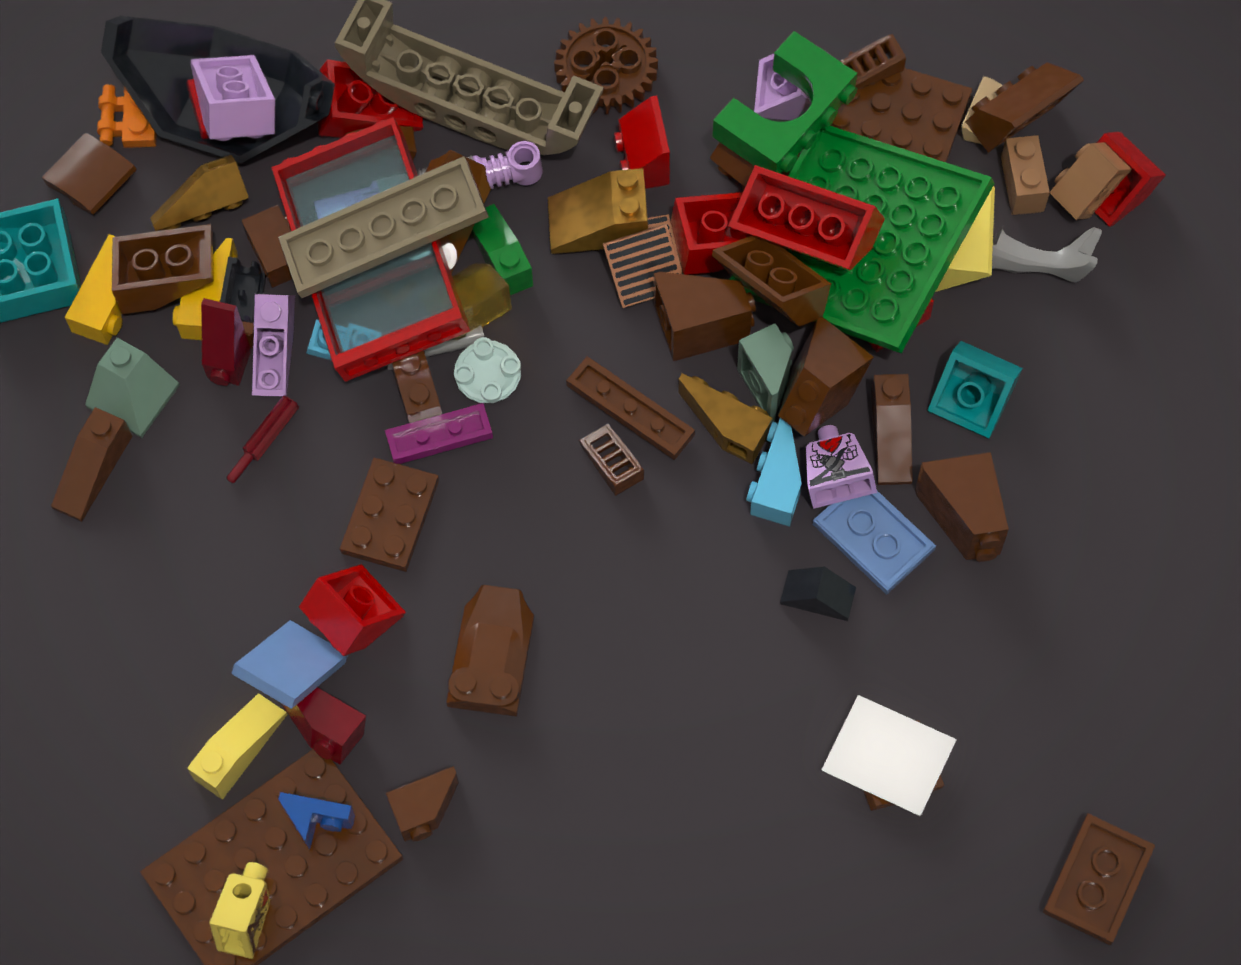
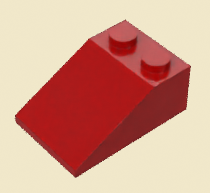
[318,59,423,138]
[670,192,782,275]

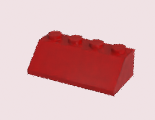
[729,165,885,270]

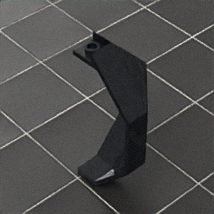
[101,16,335,163]

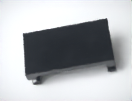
[220,257,266,323]

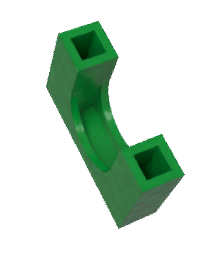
[712,31,858,174]

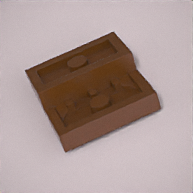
[42,133,137,215]

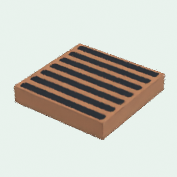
[602,224,682,308]

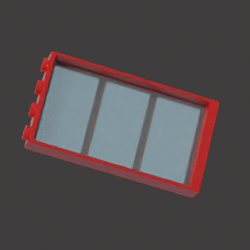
[272,117,471,382]

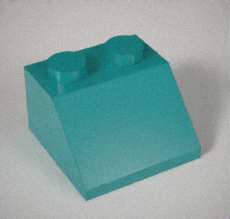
[927,341,1023,438]

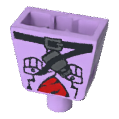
[806,425,877,509]

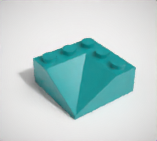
[0,199,81,323]

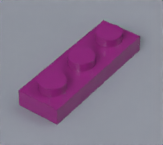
[385,403,493,464]

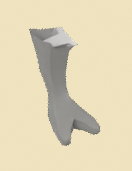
[992,226,1102,283]

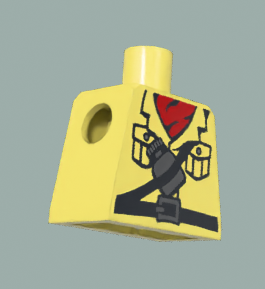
[210,862,270,959]

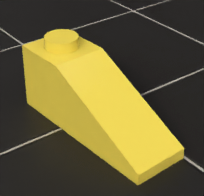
[187,693,288,800]

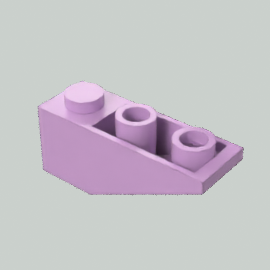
[252,294,295,396]

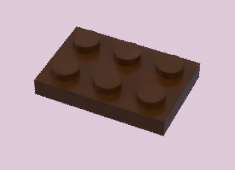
[340,457,439,572]
[1043,813,1155,946]

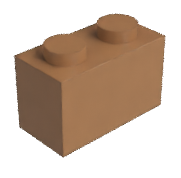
[1001,135,1050,215]
[1050,142,1131,220]

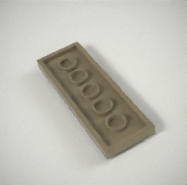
[278,156,489,298]

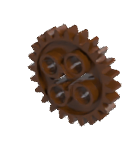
[554,17,658,114]

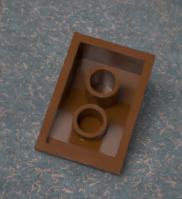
[112,224,213,314]

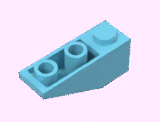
[746,418,802,527]

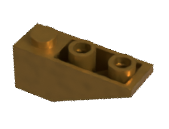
[150,154,249,232]
[679,373,773,464]

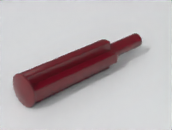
[227,395,299,483]

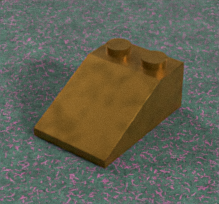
[548,168,649,254]

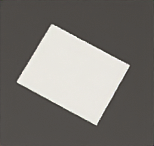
[822,695,957,816]

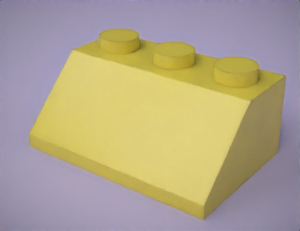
[936,186,995,292]

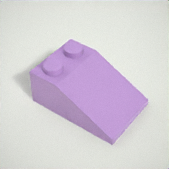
[191,55,275,141]

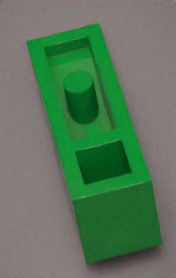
[471,204,533,298]

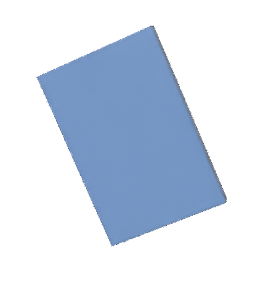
[812,491,936,595]
[231,620,348,709]

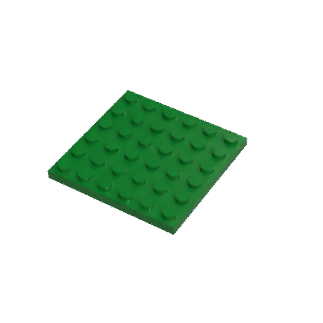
[729,126,994,353]

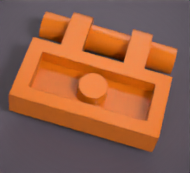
[97,84,157,148]

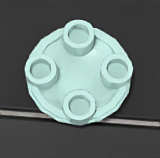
[454,337,521,403]

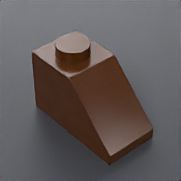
[386,766,459,842]

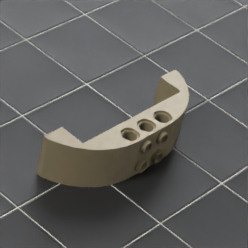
[335,0,604,155]

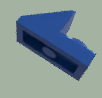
[279,792,356,850]

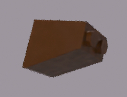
[654,272,756,362]
[778,316,874,437]
[915,452,1009,562]

